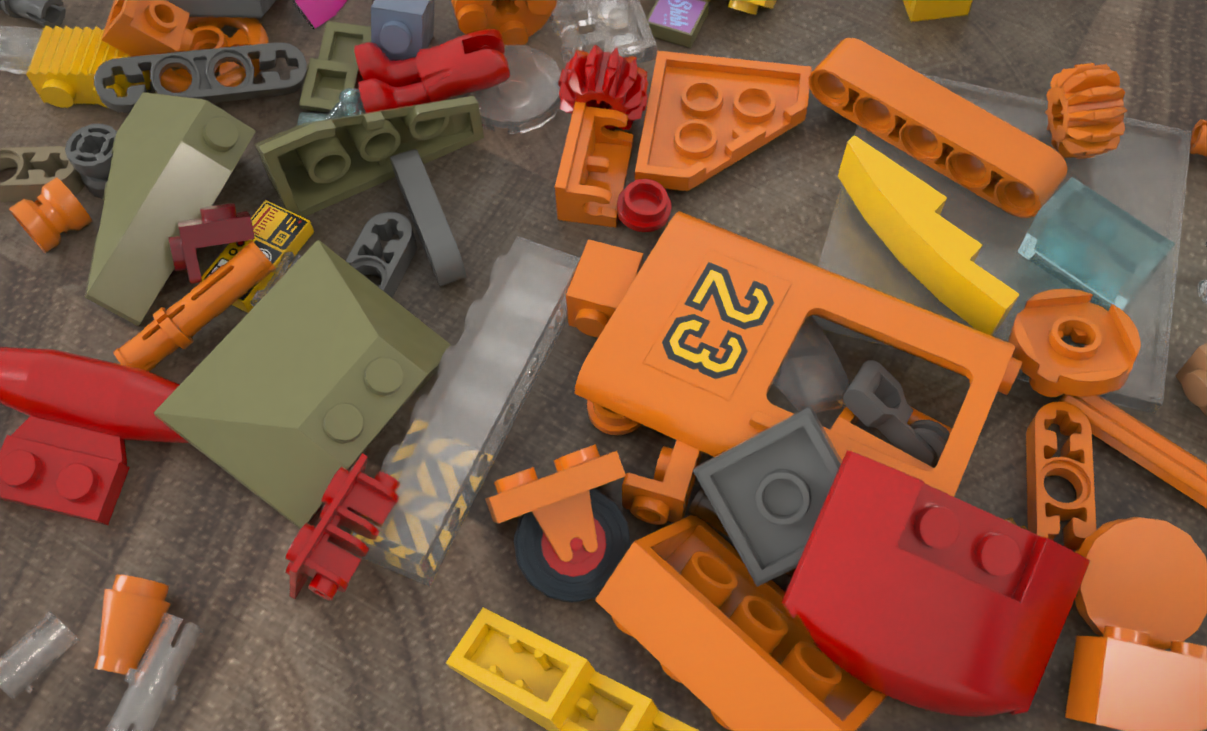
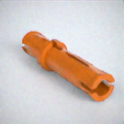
[113,241,277,371]

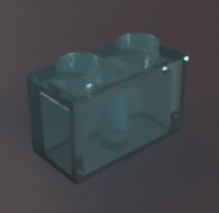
[1018,177,1175,311]

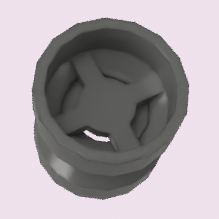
[65,124,117,199]

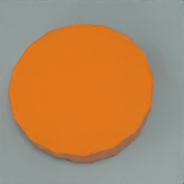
[1074,517,1207,650]

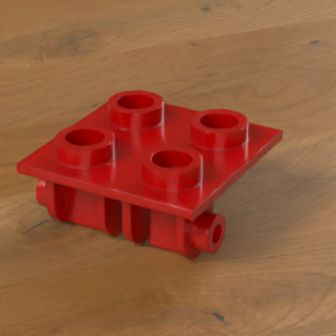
[285,454,401,601]

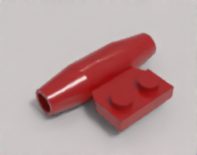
[0,347,190,526]

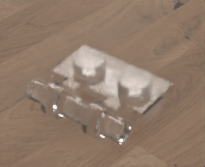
[549,0,657,65]

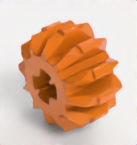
[1045,63,1127,159]

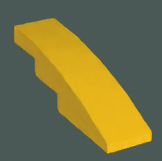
[838,135,1020,336]
[446,607,699,731]

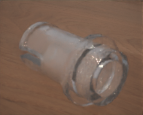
[0,611,80,699]

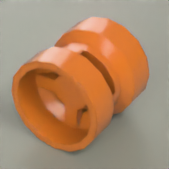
[9,177,92,253]

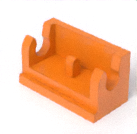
[555,102,634,228]

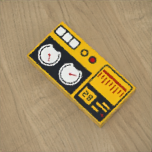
[199,200,314,313]

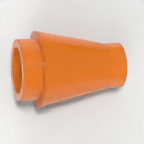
[94,574,171,677]

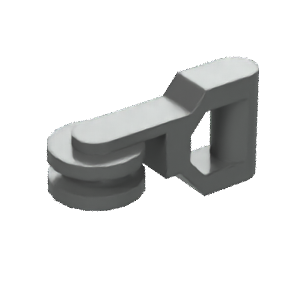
[843,360,950,468]

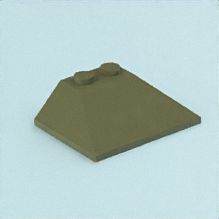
[154,240,455,530]

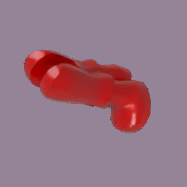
[354,29,510,113]

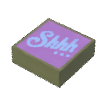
[645,0,709,48]

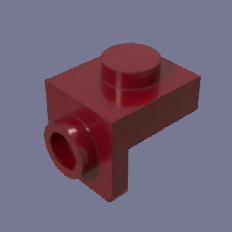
[168,204,255,284]

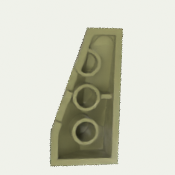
[85,92,256,326]
[254,96,484,218]

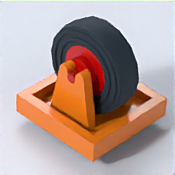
[485,444,631,603]

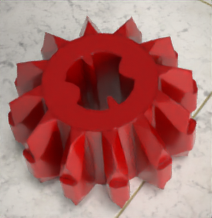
[558,44,648,131]

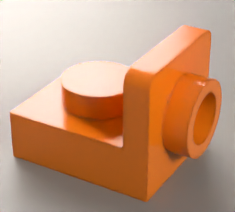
[622,439,703,525]

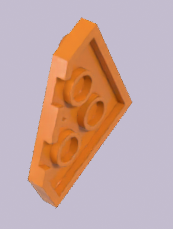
[635,51,812,191]

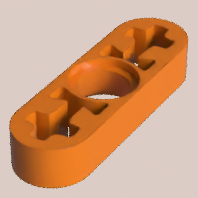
[1026,402,1096,553]

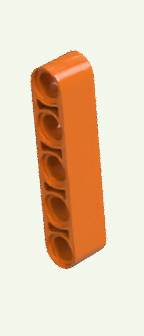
[808,38,1068,218]

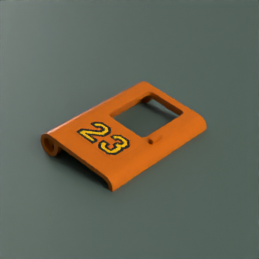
[574,211,1022,497]

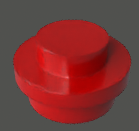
[616,179,672,232]

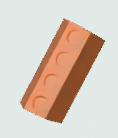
[595,515,887,731]

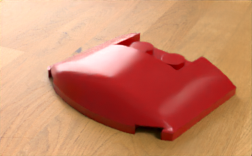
[781,450,1090,717]

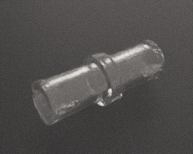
[106,613,204,731]

